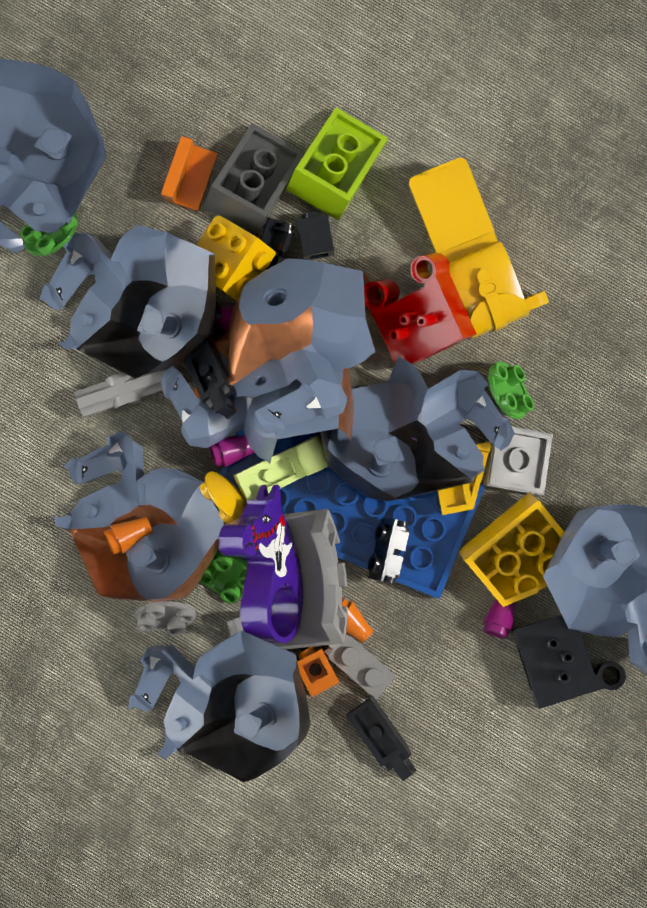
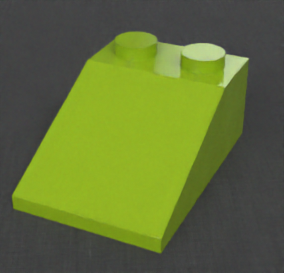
[286,107,388,221]

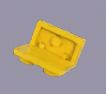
[196,215,276,301]

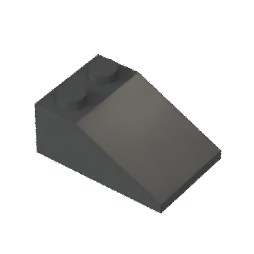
[203,123,305,237]

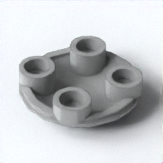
[134,601,198,636]

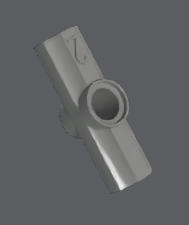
[74,369,166,418]

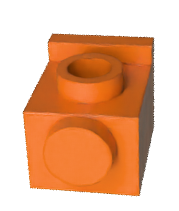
[297,647,340,697]

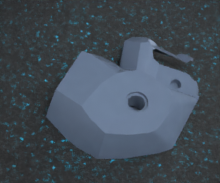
[0,58,107,252]
[543,504,647,675]

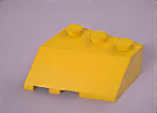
[458,492,564,607]

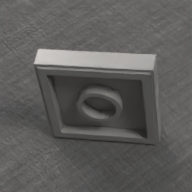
[483,427,553,496]

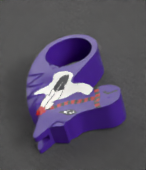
[218,485,303,643]

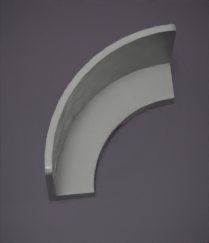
[273,509,348,649]

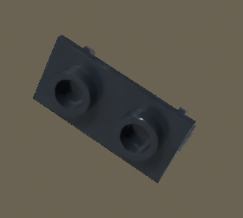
[260,217,295,270]
[368,517,410,584]

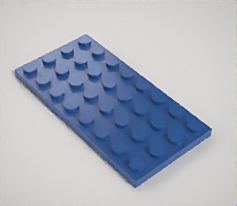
[213,430,485,599]

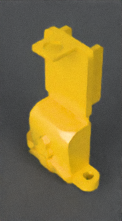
[408,158,549,339]

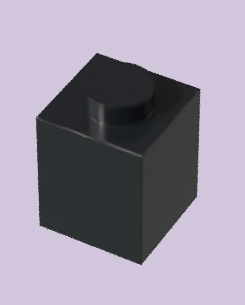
[297,211,334,260]

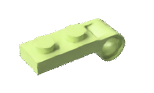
[233,435,328,504]

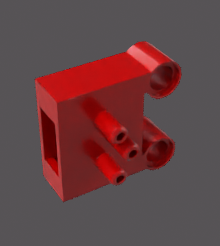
[364,252,476,365]

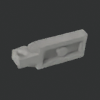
[324,634,396,699]

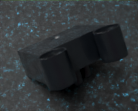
[512,614,626,709]

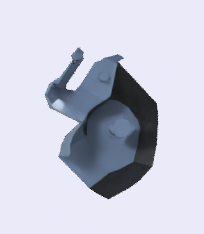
[320,356,515,501]

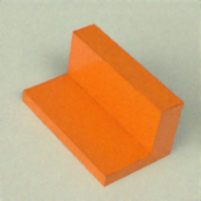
[161,136,218,212]

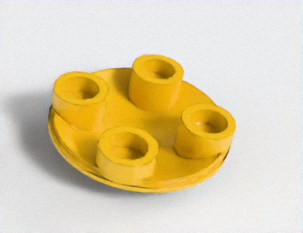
[199,471,247,524]

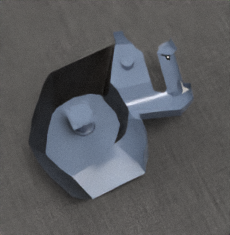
[39,225,216,379]
[128,631,311,782]

